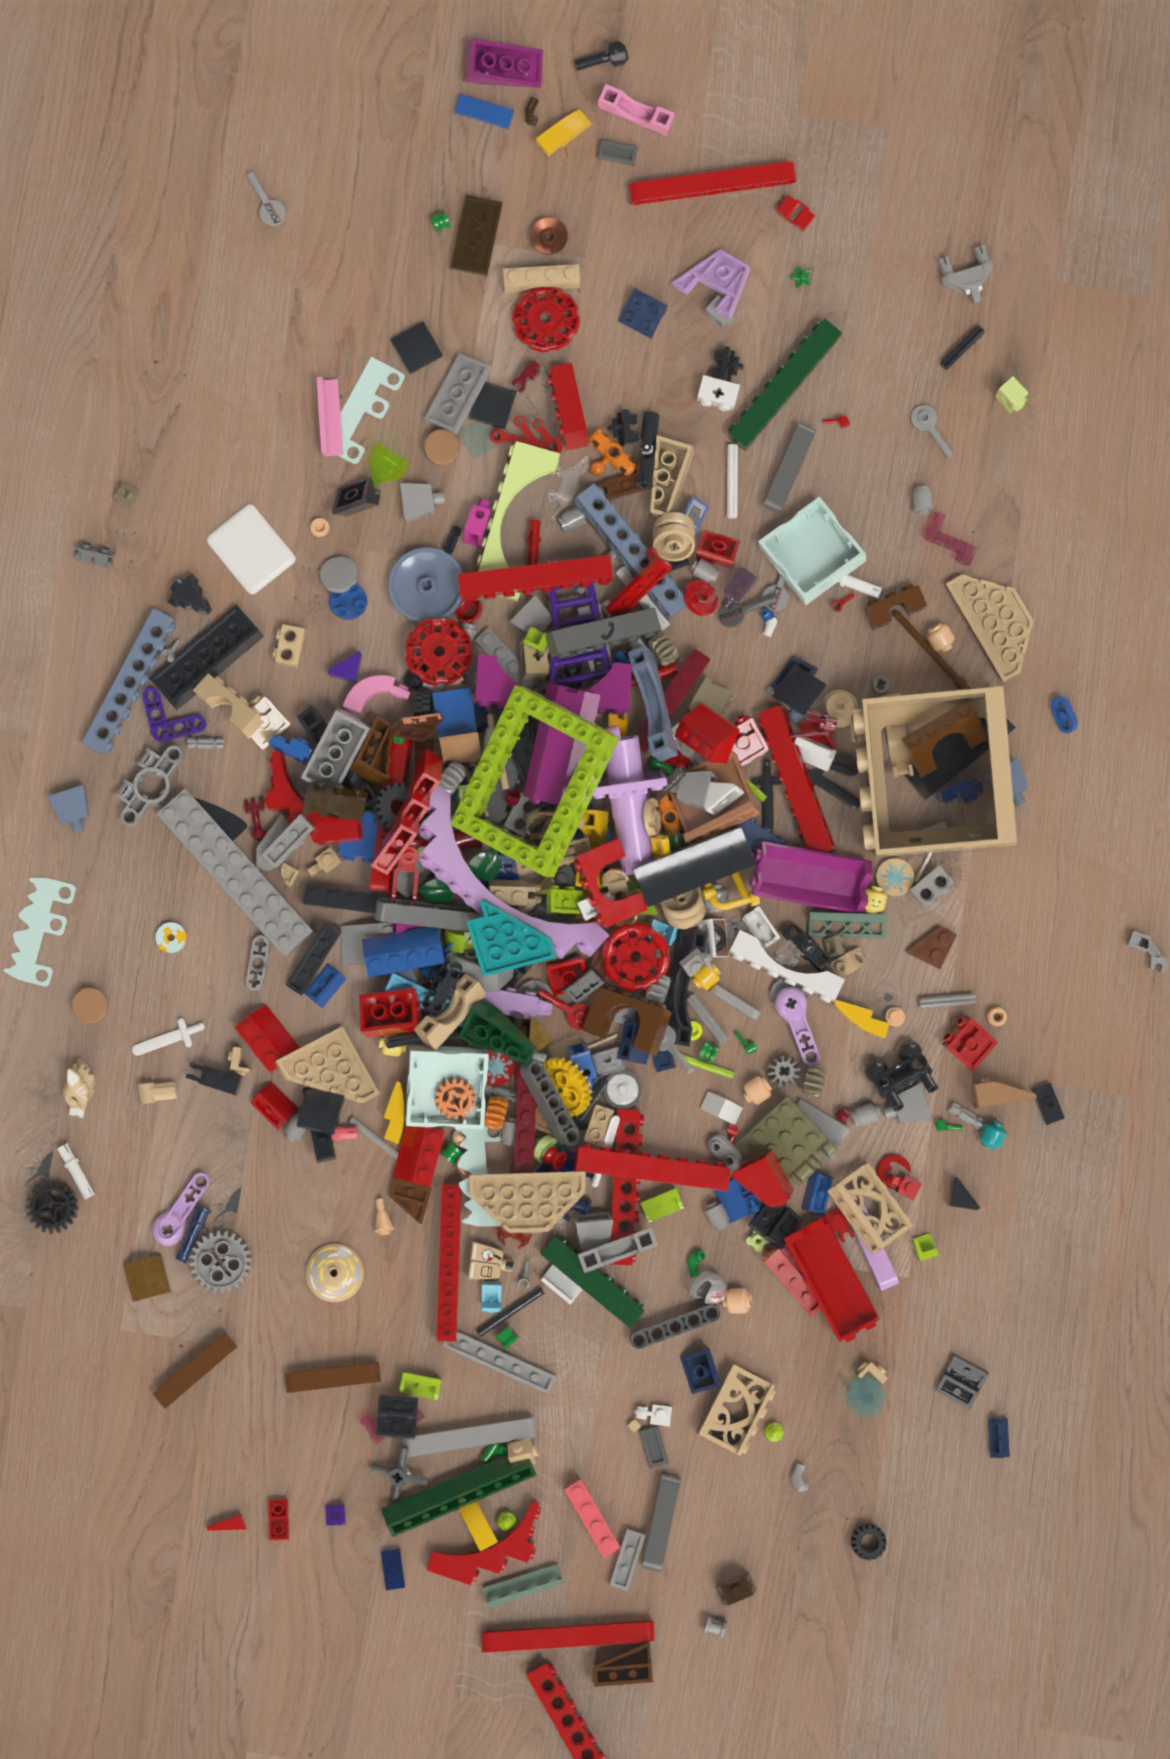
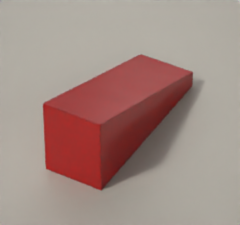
[206,1514,247,1531]

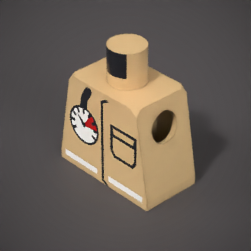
[468,1242,514,1279]

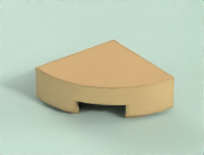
[281,862,300,888]

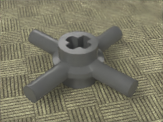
[371,1446,429,1503]

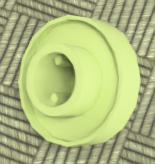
[534,1135,557,1163]

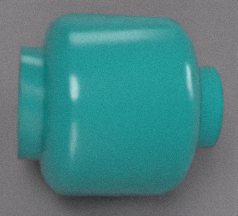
[979,1120,1007,1150]

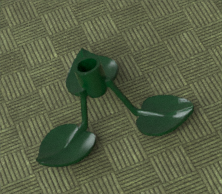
[418,847,501,904]

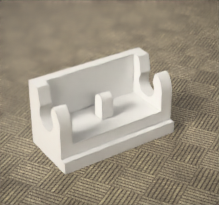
[742,906,780,949]

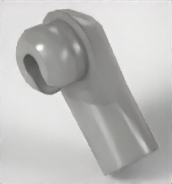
[791,1463,808,1492]

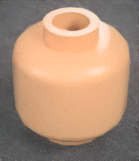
[926,623,955,652]
[743,1076,772,1105]
[723,1288,752,1314]

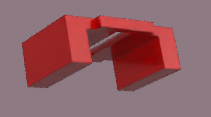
[776,195,815,233]

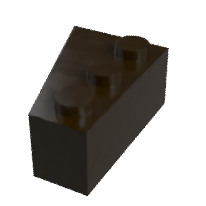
[303,781,368,820]

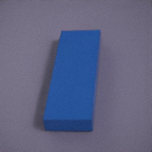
[455,94,514,130]

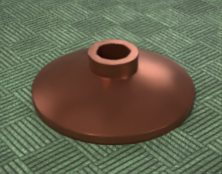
[530,217,568,255]

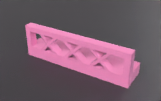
[317,377,343,457]

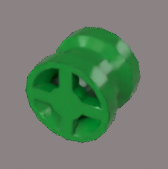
[430,210,451,233]
[698,1040,720,1064]
[439,1141,464,1165]
[495,1325,519,1349]

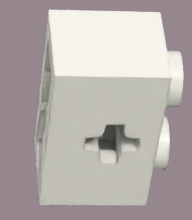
[697,375,740,412]

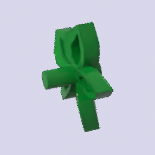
[789,266,811,289]

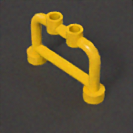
[701,872,760,910]

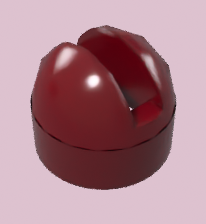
[505,790,521,806]
[836,1107,852,1124]

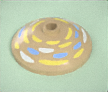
[306,1244,364,1302]

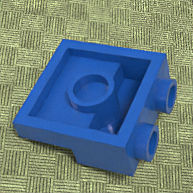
[269,735,314,765]

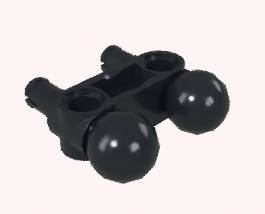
[864,1040,938,1112]

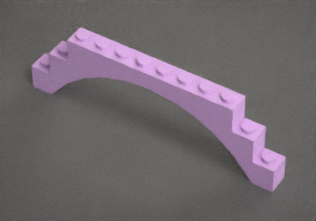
[418,786,609,959]

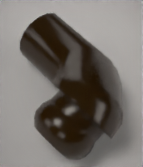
[525,97,539,126]

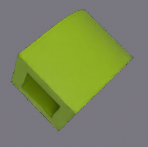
[444,929,475,953]

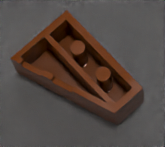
[349,715,393,787]
[593,1642,653,1687]

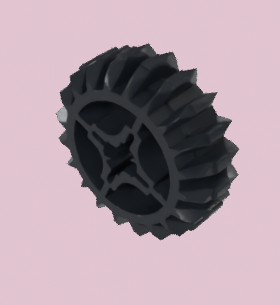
[26,1181,79,1234]

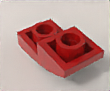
[269,1499,289,1541]

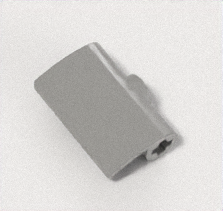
[797,1100,850,1161]

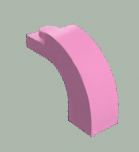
[343,675,411,716]

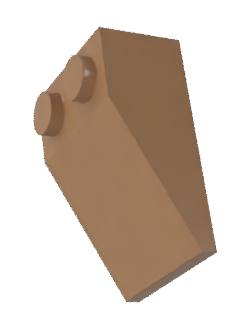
[439,732,482,768]
[971,1078,1037,1109]

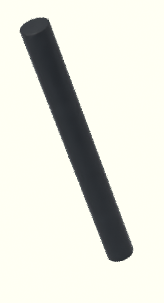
[477,1287,545,1337]

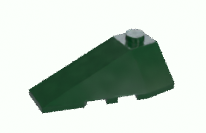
[459,999,537,1064]

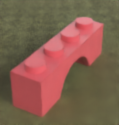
[564,1478,621,1558]

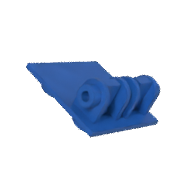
[715,1179,763,1223]

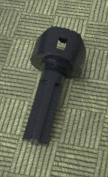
[574,40,629,71]

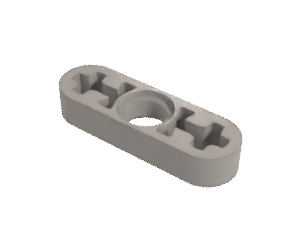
[246,935,270,991]
[709,984,761,1022]

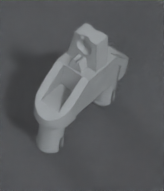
[938,245,994,304]

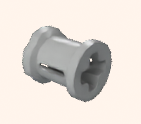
[704,1615,727,1638]

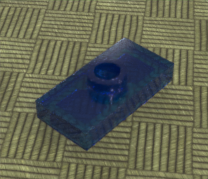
[381,1548,405,1591]

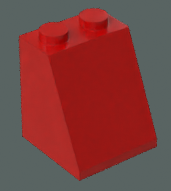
[731,1150,794,1207]

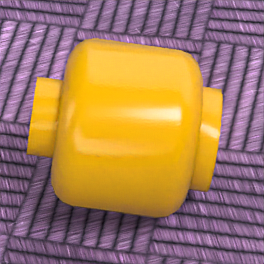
[691,962,721,990]

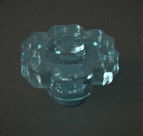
[846,1377,886,1417]

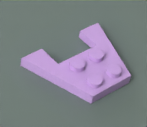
[671,249,751,320]

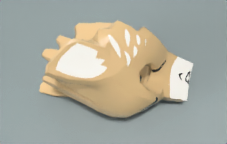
[62,1059,96,1118]

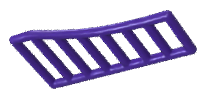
[548,557,611,686]

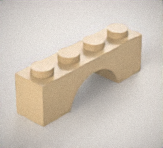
[503,264,580,293]
[193,673,264,739]
[414,974,487,1051]

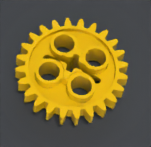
[540,1057,593,1117]

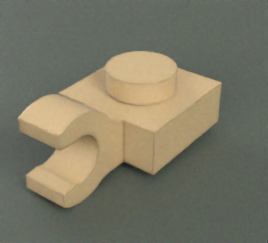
[307,847,342,878]

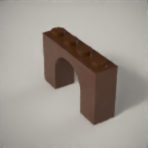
[901,700,987,778]
[582,986,672,1056]

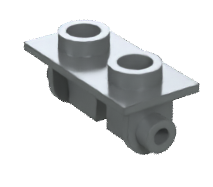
[74,542,115,568]

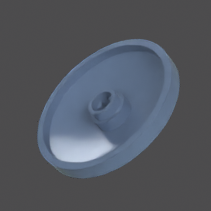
[389,547,463,623]

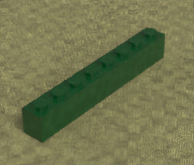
[728,318,842,452]
[381,1455,537,1537]

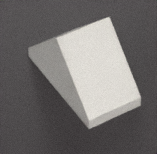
[704,782,744,817]
[700,1091,743,1125]

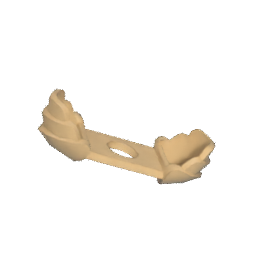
[525,808,585,830]
[602,868,637,927]

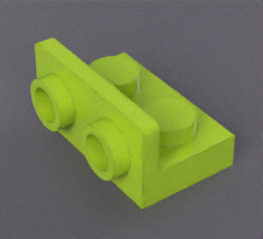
[541,886,583,914]

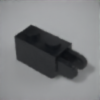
[185,1062,243,1096]

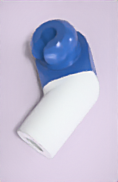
[760,608,777,637]

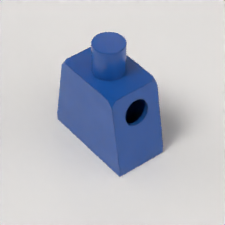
[567,1041,597,1089]

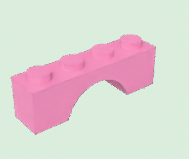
[598,84,675,137]

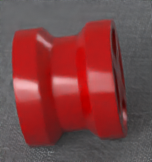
[543,1146,567,1171]

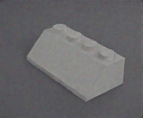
[301,707,370,786]

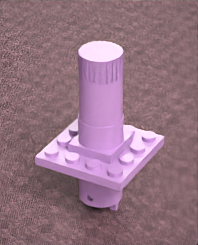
[593,726,667,875]

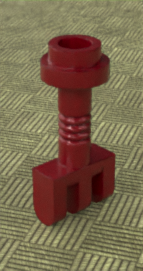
[244,797,266,841]

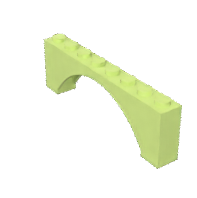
[477,441,560,602]

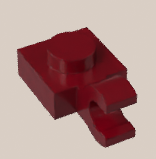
[512,360,540,393]

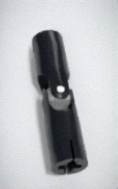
[635,411,660,489]

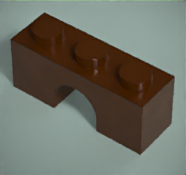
[864,584,927,631]

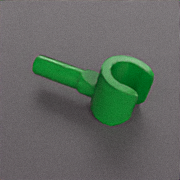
[734,1031,757,1054]
[935,1120,963,1131]

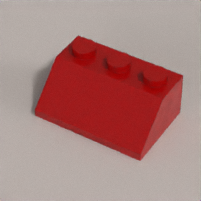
[674,703,740,764]
[359,988,423,1038]
[234,1005,300,1074]
[392,1126,445,1187]

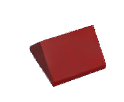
[696,530,740,569]
[546,956,587,996]

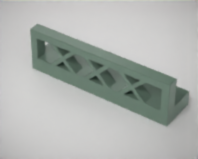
[808,912,887,939]
[483,1564,563,1608]

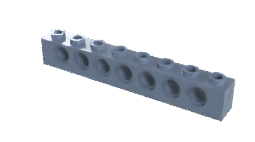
[573,484,686,620]
[82,608,176,756]

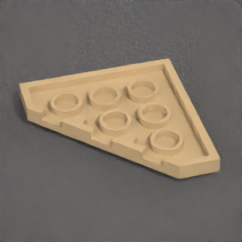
[275,1026,380,1104]

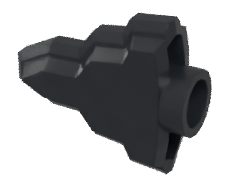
[168,573,212,615]

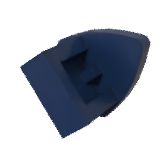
[473,704,490,734]
[652,1050,676,1072]

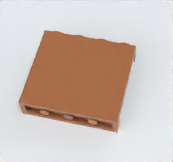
[665,751,760,845]

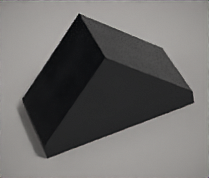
[949,1177,980,1210]

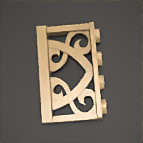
[827,1163,912,1255]
[698,1364,776,1456]

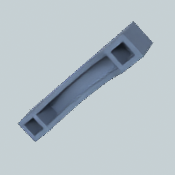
[628,646,678,762]

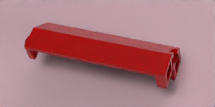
[784,1216,880,1343]

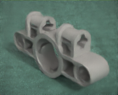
[114,745,184,827]

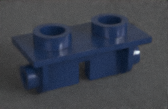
[988,1418,1010,1458]

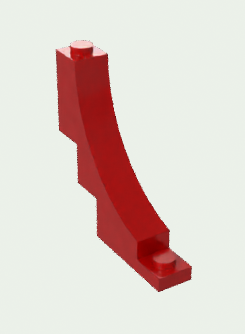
[371,749,443,875]

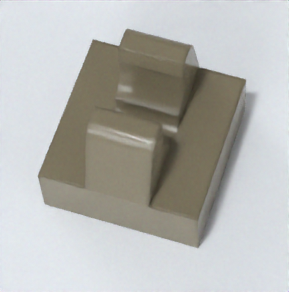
[113,482,139,509]
[823,935,848,958]

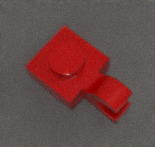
[886,1174,922,1201]

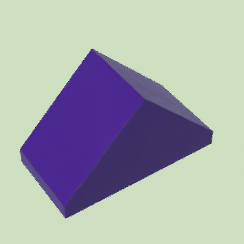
[327,651,363,683]

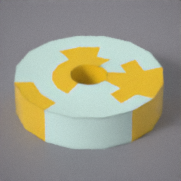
[156,922,187,953]

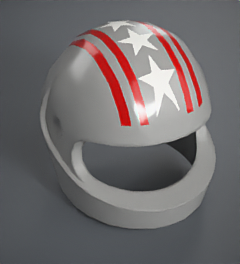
[690,1271,728,1305]

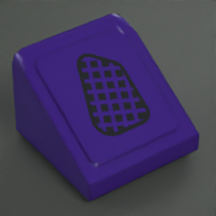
[325,1504,346,1525]

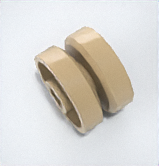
[653,512,695,561]
[661,887,706,929]

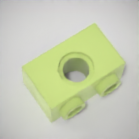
[995,376,1028,413]

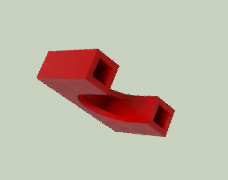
[573,838,648,928]

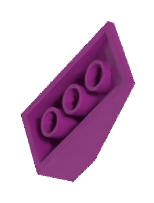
[463,39,543,88]

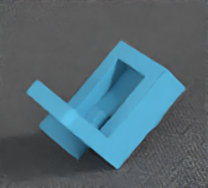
[646,918,678,946]
[481,1281,502,1313]

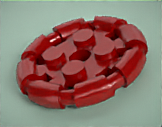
[512,287,580,353]
[404,617,473,686]
[602,922,670,992]

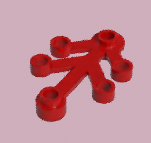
[490,415,563,463]

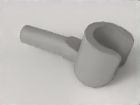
[160,639,180,662]
[518,1261,530,1289]

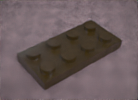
[450,195,503,276]

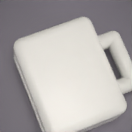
[207,504,295,594]

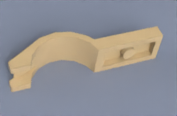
[881,693,913,778]

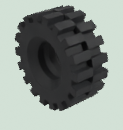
[371,783,410,832]

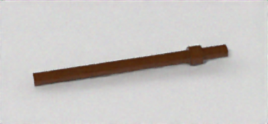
[893,611,971,690]

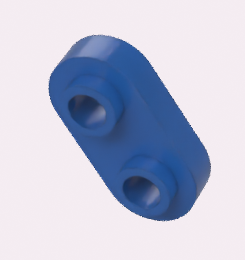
[1050,696,1078,734]

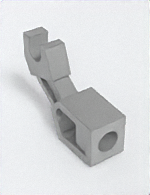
[1127,931,1168,974]

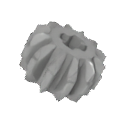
[438,761,468,795]
[645,973,670,1005]
[768,1055,801,1088]

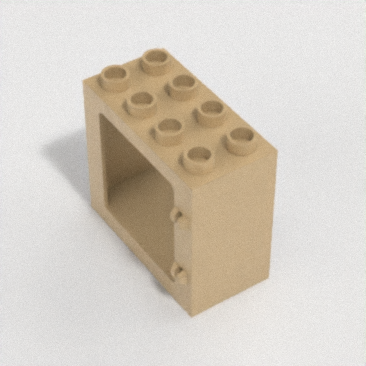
[853,686,1017,857]

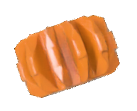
[484,1096,508,1129]

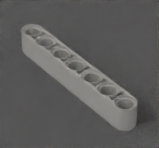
[402,1417,537,1457]

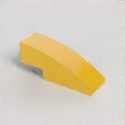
[536,109,592,157]
[834,1000,889,1039]
[383,1081,405,1144]
[459,1501,498,1551]

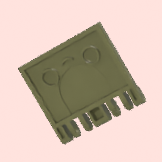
[735,1095,838,1189]

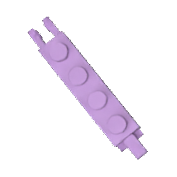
[452,988,553,1020]

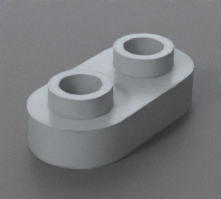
[708,1134,743,1169]

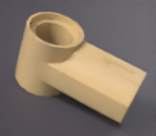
[138,1082,177,1104]

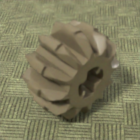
[648,632,678,666]
[802,1065,827,1098]

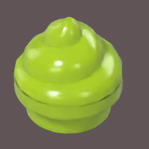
[764,1422,784,1442]
[497,1511,516,1531]

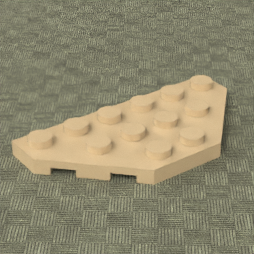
[945,574,1034,683]
[469,1171,586,1233]

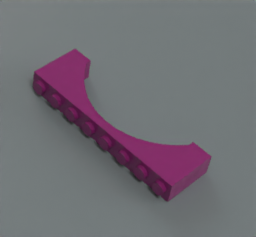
[475,654,632,716]

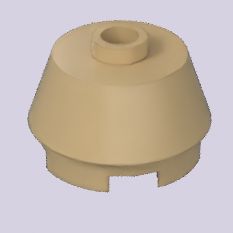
[820,690,858,728]

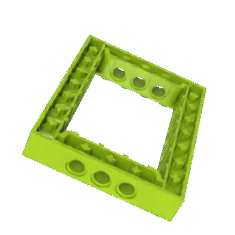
[450,685,620,877]

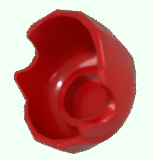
[454,598,483,624]

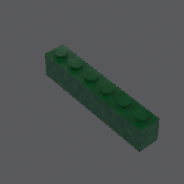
[541,1236,645,1329]

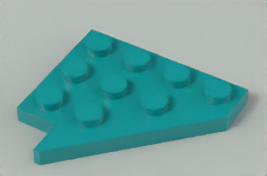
[466,899,557,977]

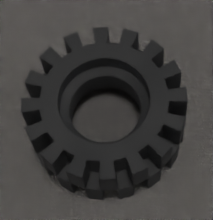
[414,690,432,717]
[851,1524,887,1560]

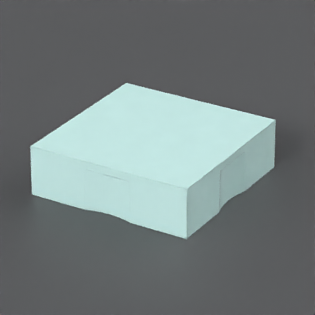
[758,497,866,606]
[405,1045,489,1129]

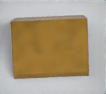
[529,1018,553,1053]
[123,1254,171,1302]

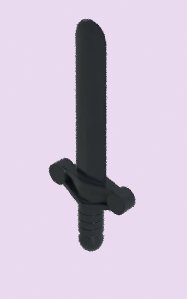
[752,759,782,833]
[807,768,860,809]
[567,1077,607,1138]

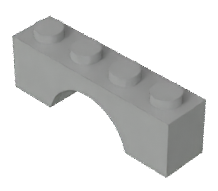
[578,1228,658,1273]

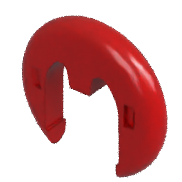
[877,1154,911,1189]

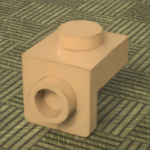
[228,1047,251,1076]
[857,1362,888,1384]
[508,1438,539,1465]

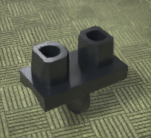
[711,346,744,382]
[607,409,639,447]

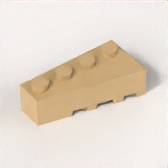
[650,435,695,518]

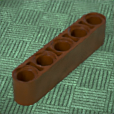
[152,1332,238,1409]
[284,1362,381,1393]

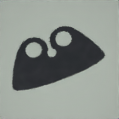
[193,797,248,841]

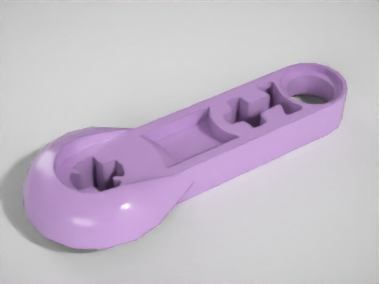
[775,987,820,1066]
[152,1173,210,1246]

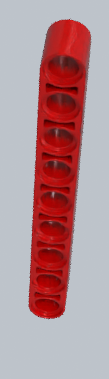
[628,161,797,205]
[370,739,413,892]
[480,1620,655,1653]

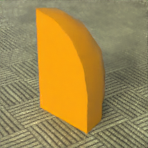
[608,714,628,737]

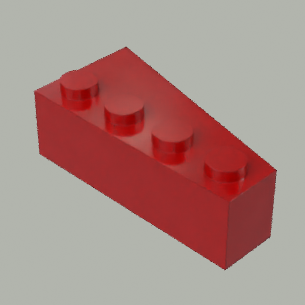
[547,363,589,451]

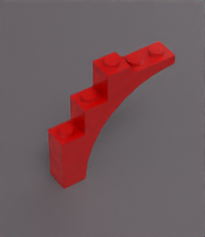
[265,751,363,845]
[426,1500,542,1586]

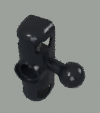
[781,923,832,973]
[423,958,463,1014]

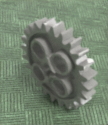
[189,1231,253,1294]

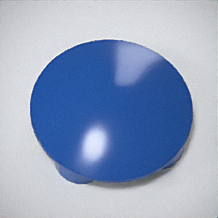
[329,583,367,620]

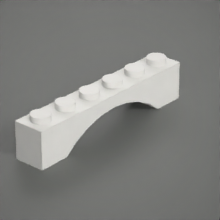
[730,930,845,1003]

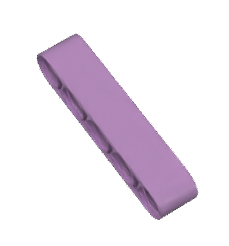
[852,1198,899,1291]

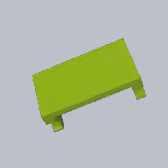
[640,1188,684,1223]
[399,1372,442,1400]

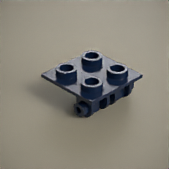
[618,288,668,339]

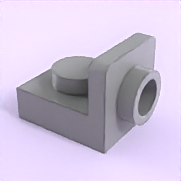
[679,948,713,977]

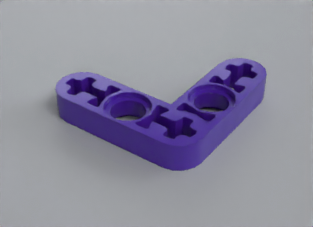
[143,687,207,742]

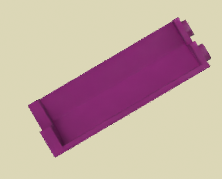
[523,683,601,808]
[749,841,873,914]

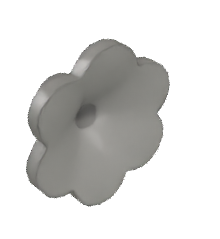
[726,918,746,942]

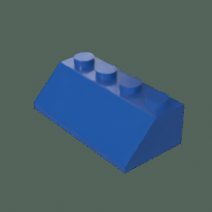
[362,927,444,978]

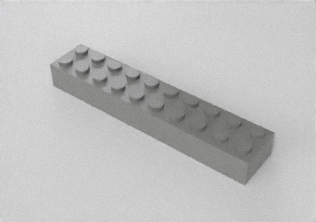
[157,789,314,958]

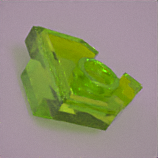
[368,442,411,485]

